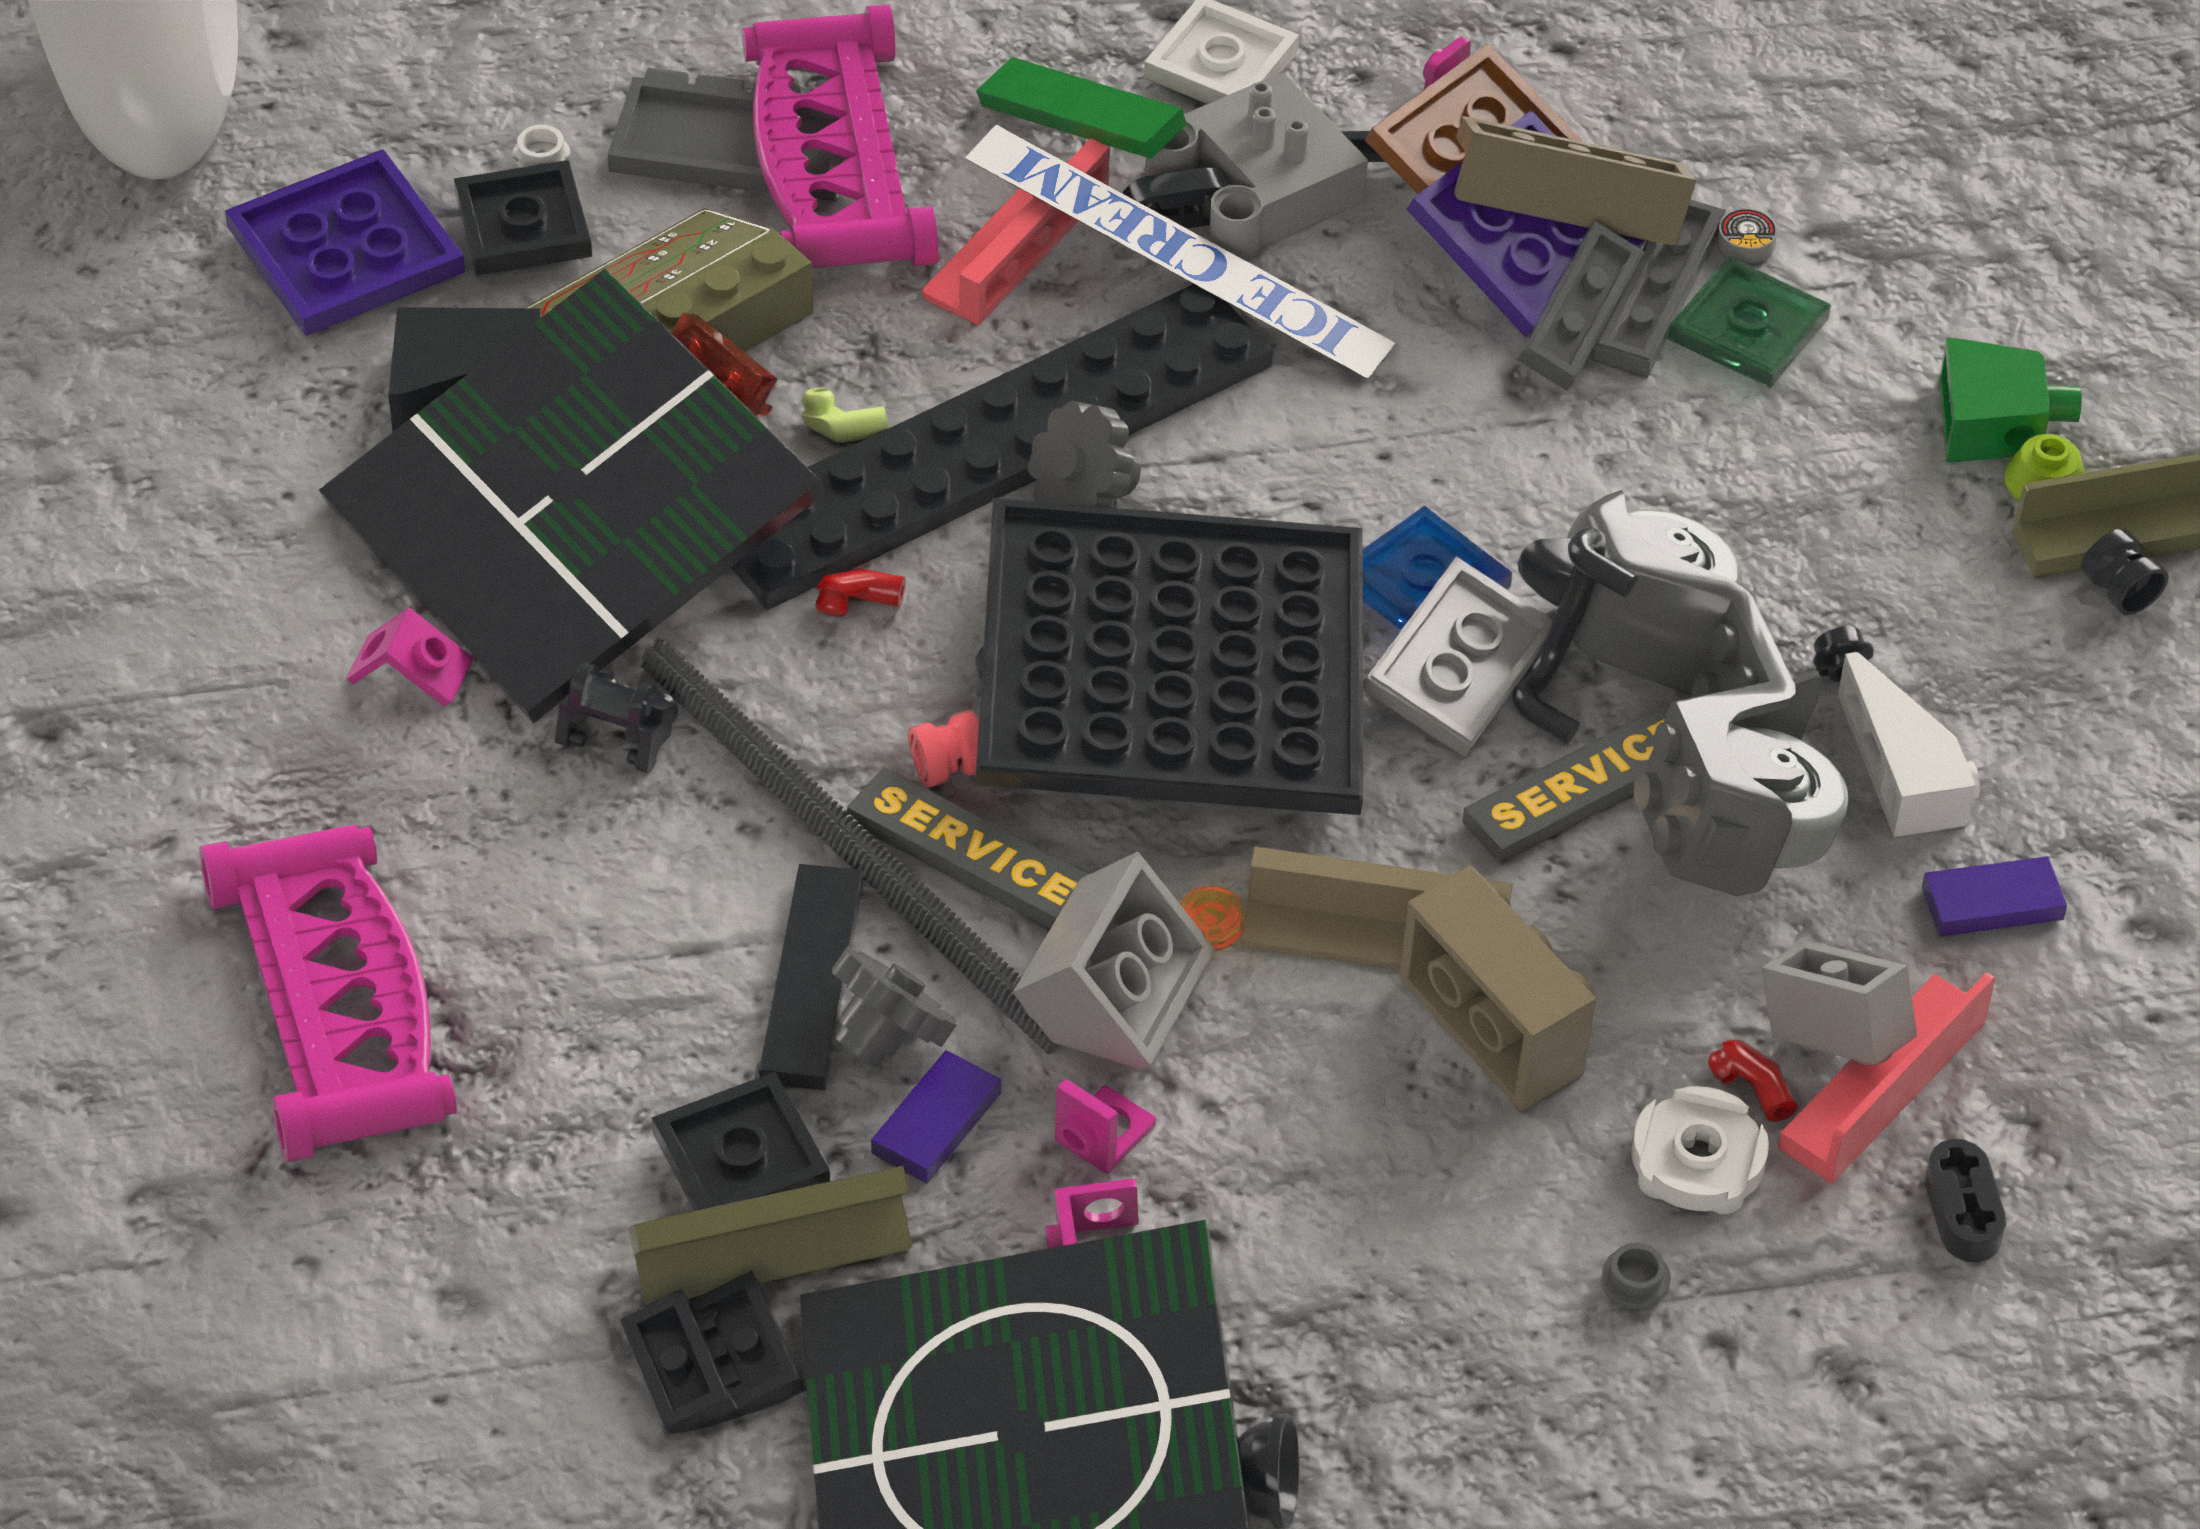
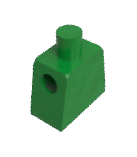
[1938,338,2082,462]

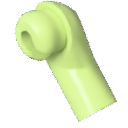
[801,388,888,443]

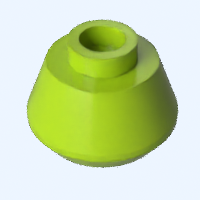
[2004,434,2086,502]

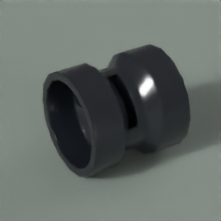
[2081,529,2169,615]

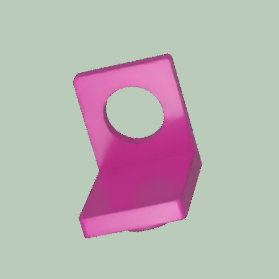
[346,607,473,706]
[1055,1079,1156,1175]
[1045,1179,1139,1249]

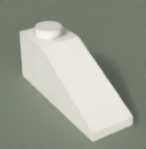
[1838,652,1980,837]

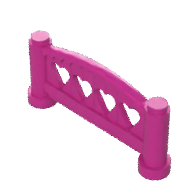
[742,4,938,268]
[199,824,457,1163]

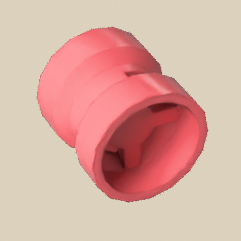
[908,710,979,789]

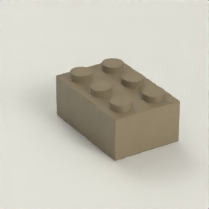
[1399,865,1596,1112]

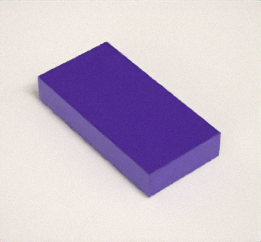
[1921,856,2067,937]
[871,1050,1001,1183]

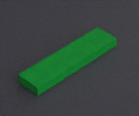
[976,57,1187,159]

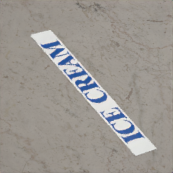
[965,125,1396,379]

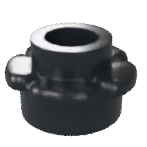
[1813,626,1874,682]

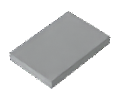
[1363,556,1553,758]

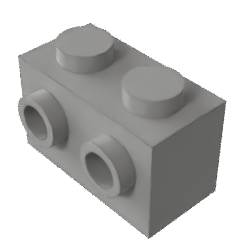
[1761,940,1917,1065]

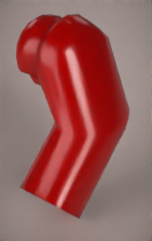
[815,568,906,617]
[1708,1039,1797,1122]

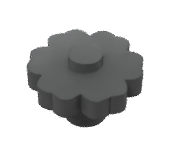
[1028,401,1141,508]
[832,947,957,1067]

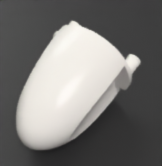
[28,0,238,180]

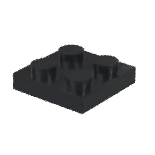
[454,160,592,276]
[652,1072,830,1211]

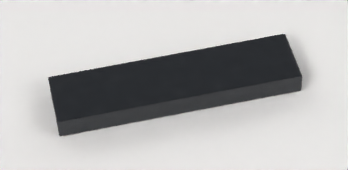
[759,864,863,1091]

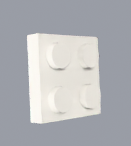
[1144,0,1299,104]

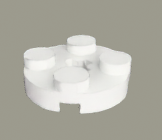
[1631,1086,1769,1214]

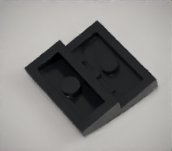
[620,1270,807,1434]

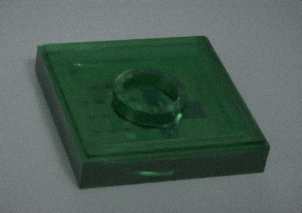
[1668,256,1831,388]

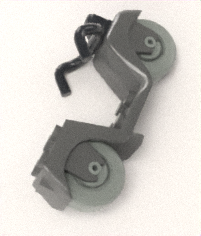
[1512,490,1848,896]

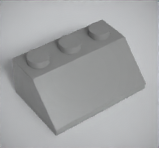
[1012,852,1215,1070]

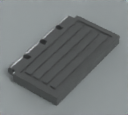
[608,67,848,202]

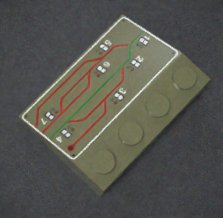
[525,208,813,372]

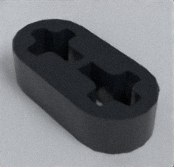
[1122,168,1230,229]
[1925,1139,2006,1262]

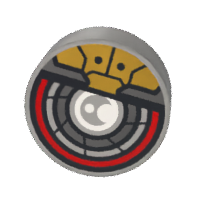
[1717,208,1778,264]

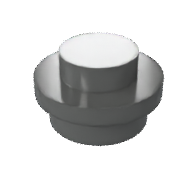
[1601,1243,1671,1309]

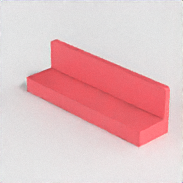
[923,138,1110,326]
[1778,972,1995,1184]

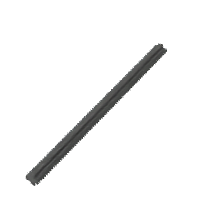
[640,638,1058,1054]

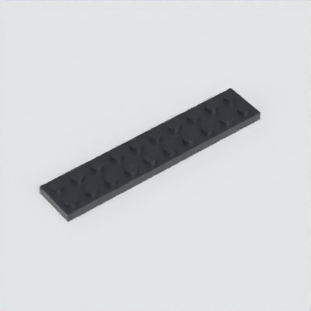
[731,284,1273,610]

